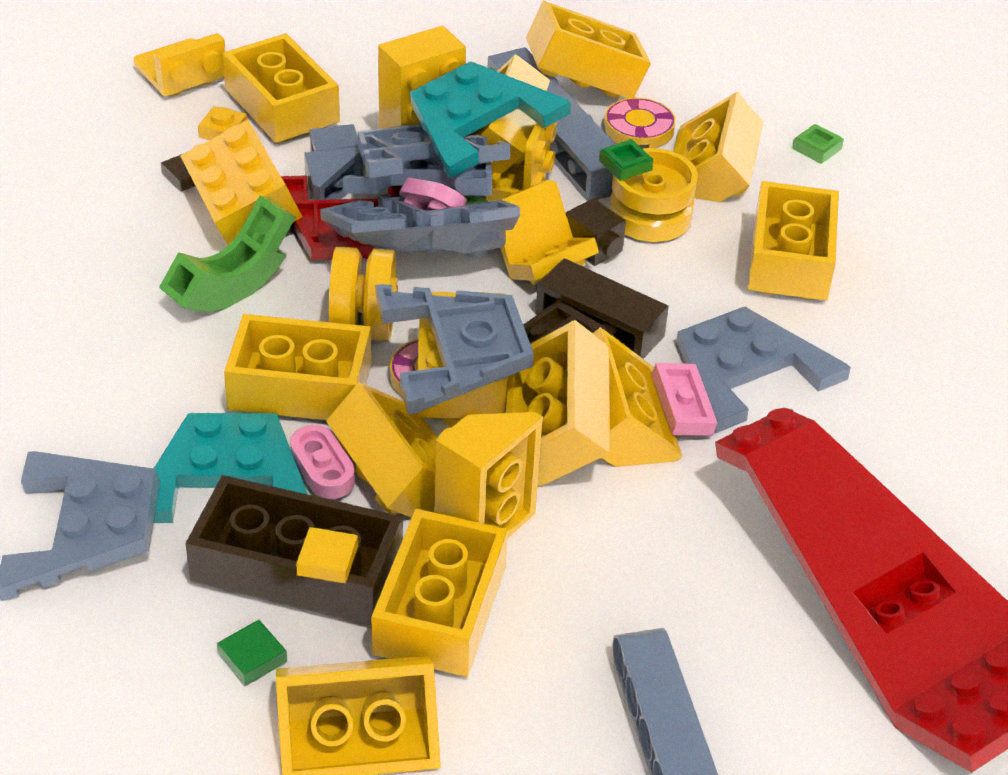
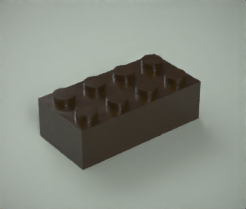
[185,475,403,625]

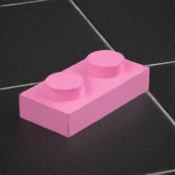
[652,363,718,436]

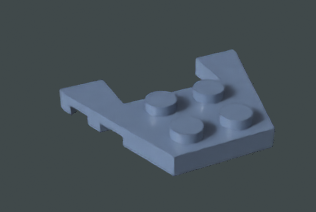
[358,124,510,178]
[343,159,492,196]
[375,284,533,415]
[676,306,851,434]
[0,451,160,601]

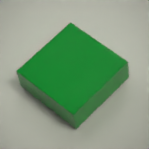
[599,139,654,181]
[217,620,287,686]

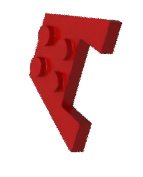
[281,175,403,260]

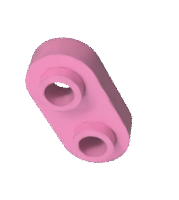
[399,177,467,211]
[290,425,355,499]

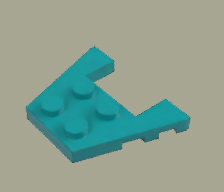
[410,61,571,178]
[153,413,308,523]

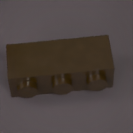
[535,258,669,359]

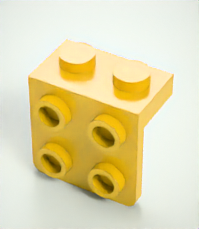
[134,33,226,97]
[485,121,557,201]
[499,180,599,285]

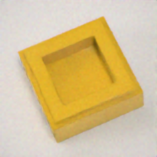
[296,527,358,584]

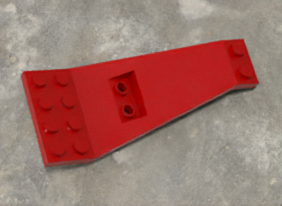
[715,407,1008,773]

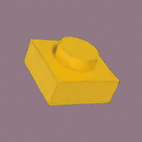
[198,106,247,140]

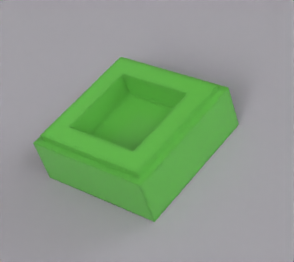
[792,124,844,164]

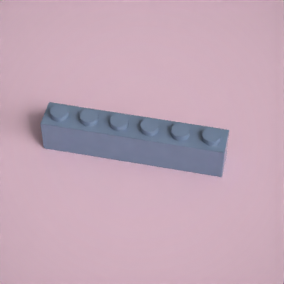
[487,47,615,201]

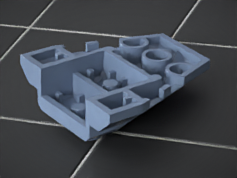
[320,194,520,257]

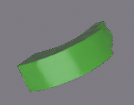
[159,195,296,312]

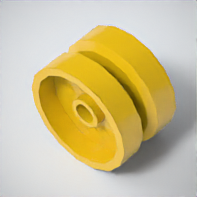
[610,148,698,242]
[329,247,398,341]

